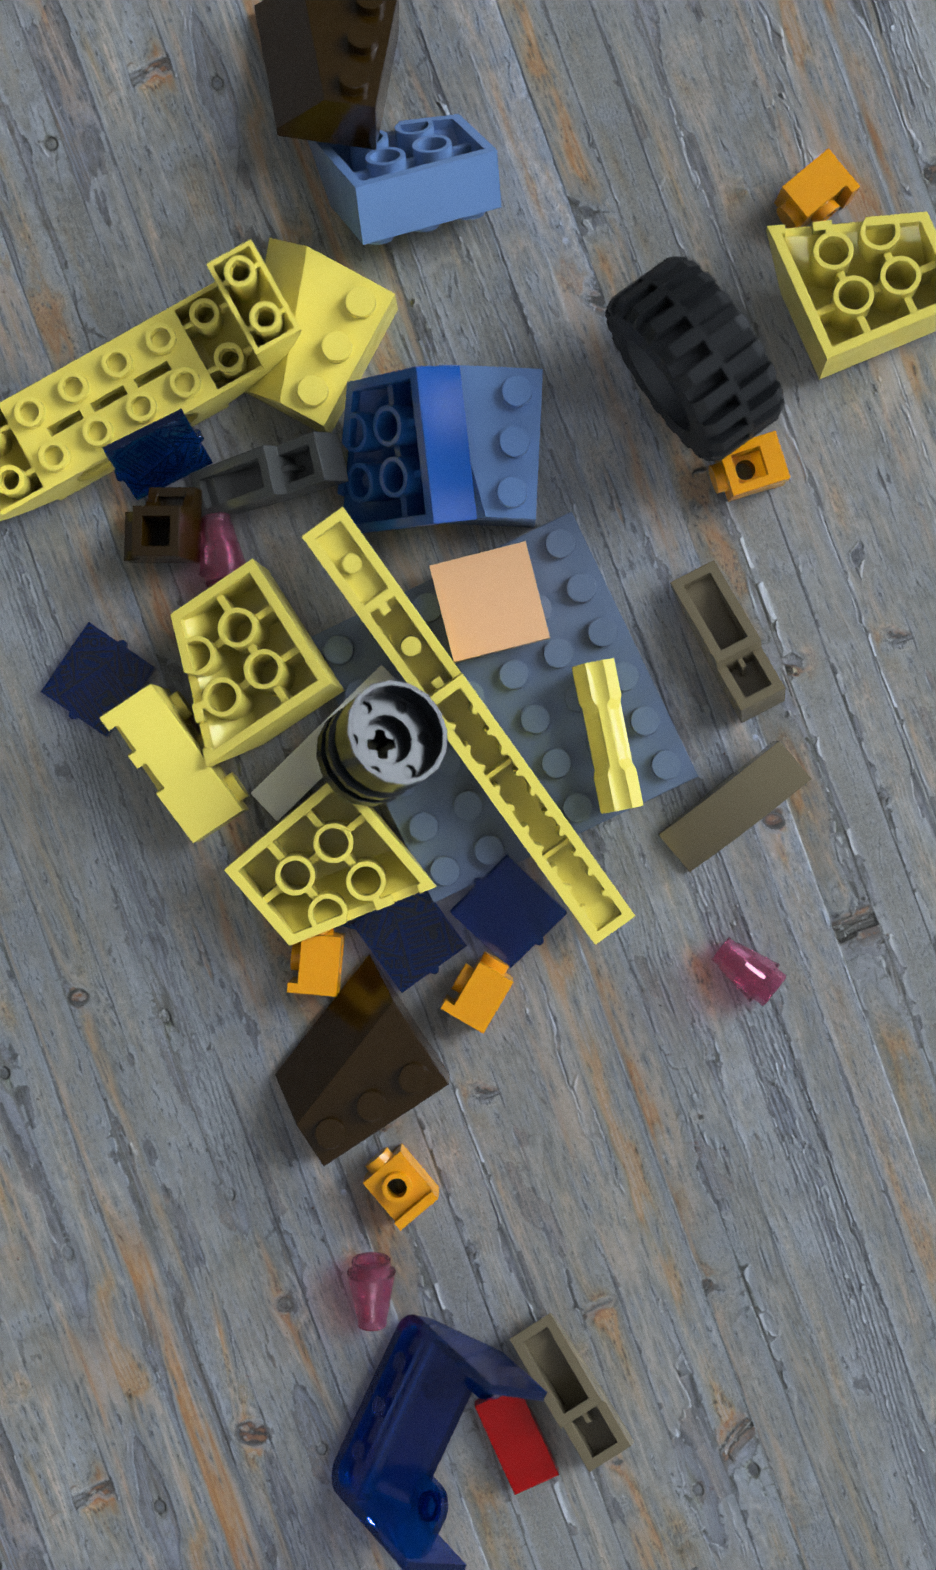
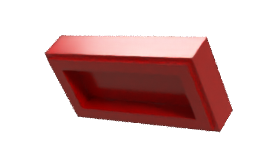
[474,1381,559,1495]

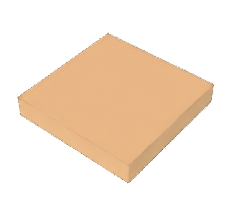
[429,541,550,663]

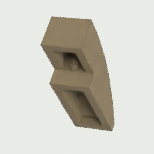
[670,560,786,723]
[658,740,811,872]
[510,1313,634,1472]

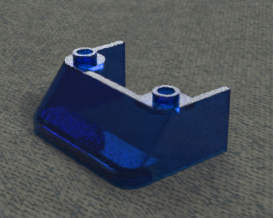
[331,1314,548,1570]

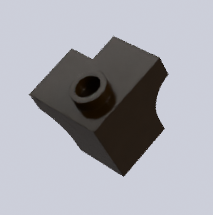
[124,487,202,564]

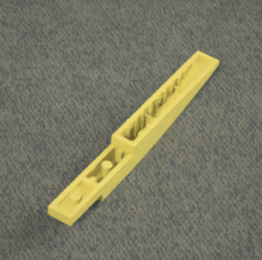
[301,507,635,945]

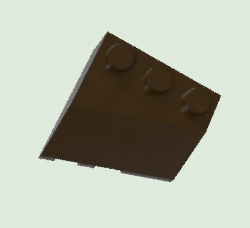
[254,0,399,150]
[275,954,450,1166]

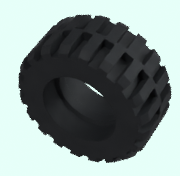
[605,256,784,461]

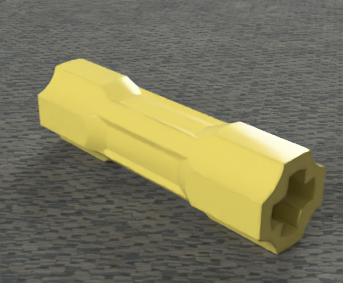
[572,658,643,814]

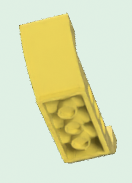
[0,239,302,521]

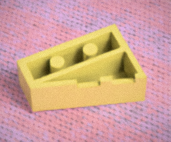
[100,684,249,843]

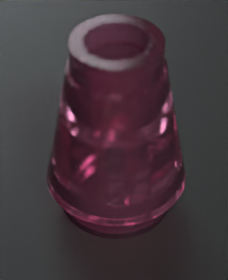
[199,512,246,588]
[711,937,787,1006]
[347,1252,396,1331]

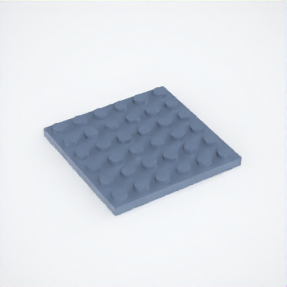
[311,511,698,903]

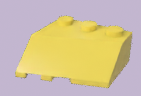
[766,211,936,380]
[246,238,398,433]
[170,558,345,767]
[224,782,436,946]

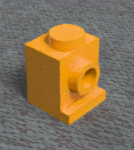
[774,148,860,228]
[708,430,791,502]
[287,928,345,997]
[441,951,514,1034]
[363,1143,439,1231]

